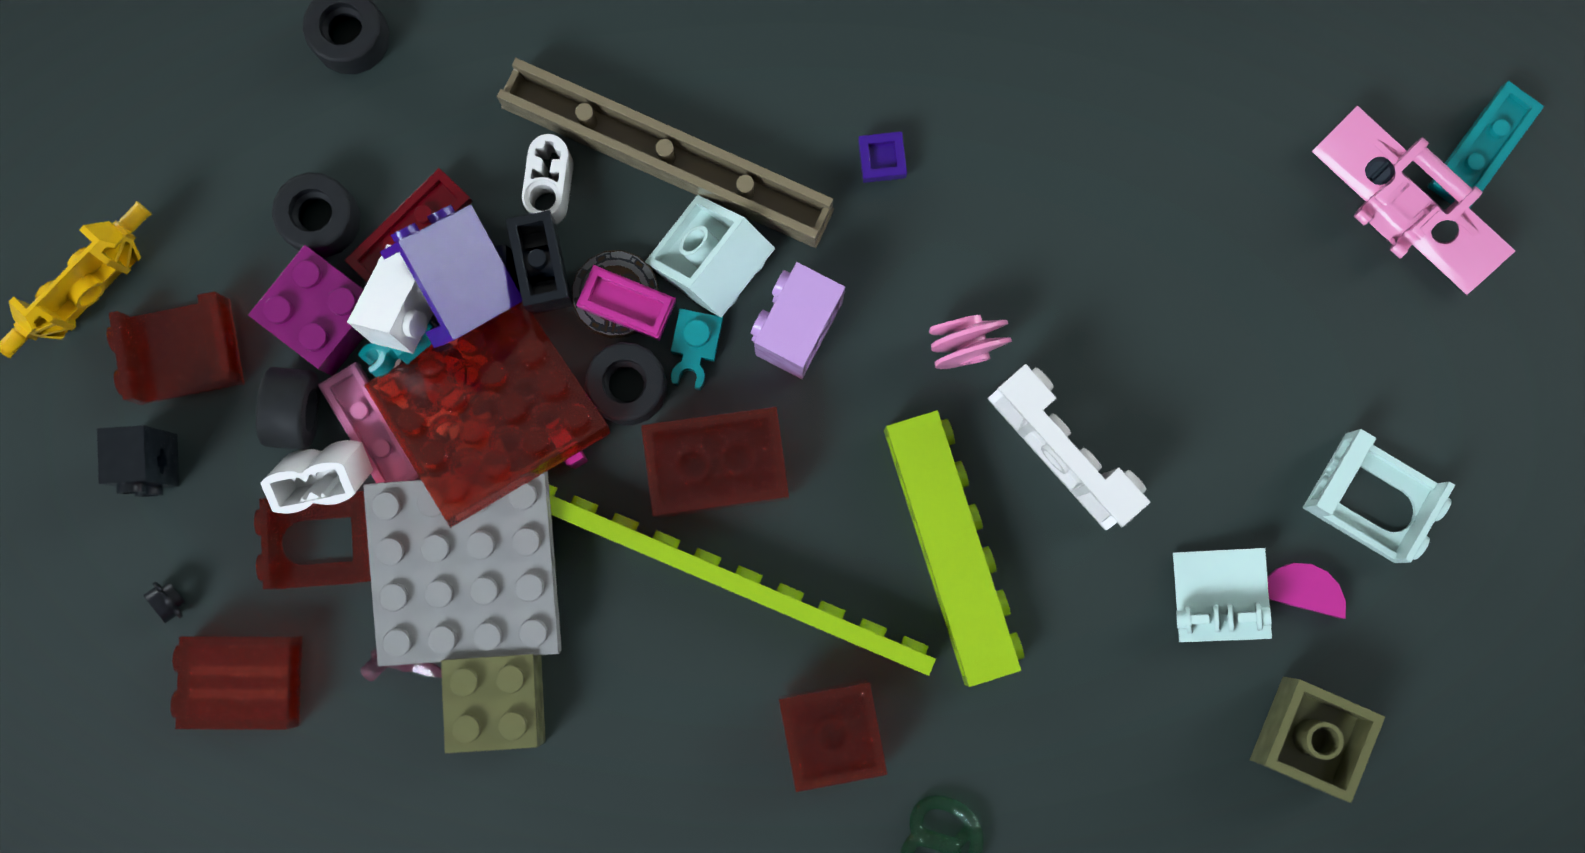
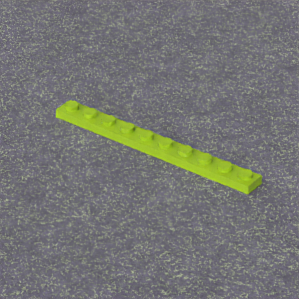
[549,484,936,676]

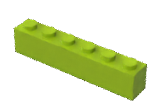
[884,410,1025,687]

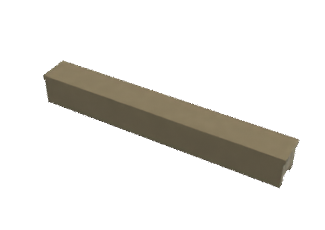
[497,57,834,248]

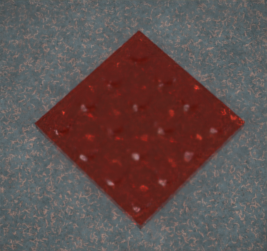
[364,301,611,528]

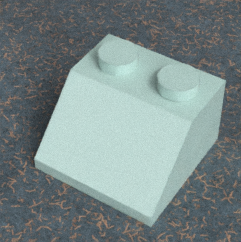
[645,195,775,318]

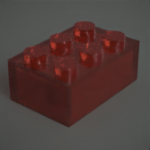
[641,407,789,518]

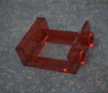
[254,491,371,590]

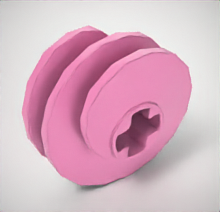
[929,315,1012,369]

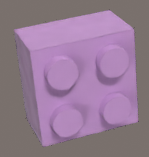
[751,262,845,379]

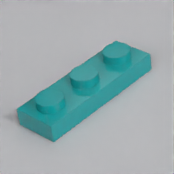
[1427,81,1544,208]

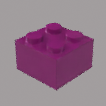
[248,244,364,376]

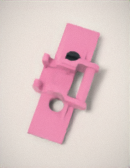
[1312,105,1515,295]

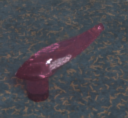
[360,649,442,681]

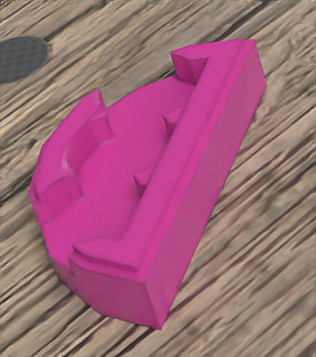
[1267,563,1346,619]

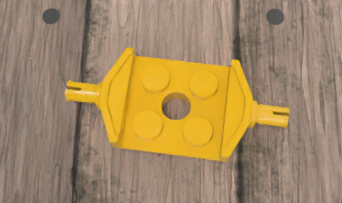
[0,201,152,358]

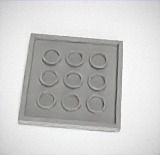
[363,470,562,666]

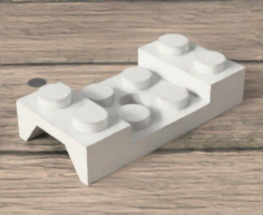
[987,364,1150,530]

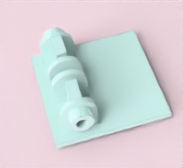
[1173,548,1272,642]

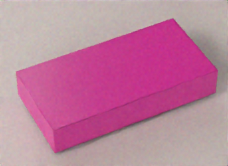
[576,265,676,341]

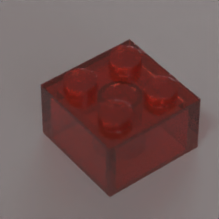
[779,680,888,792]

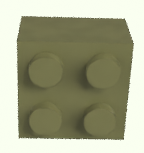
[441,654,546,754]
[1250,677,1385,803]

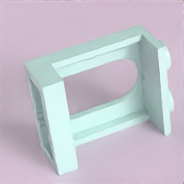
[1303,429,1455,563]

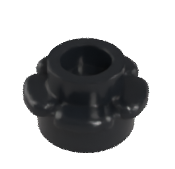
[143,582,186,624]

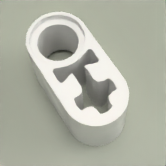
[522,134,574,224]

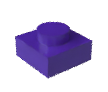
[858,131,907,183]

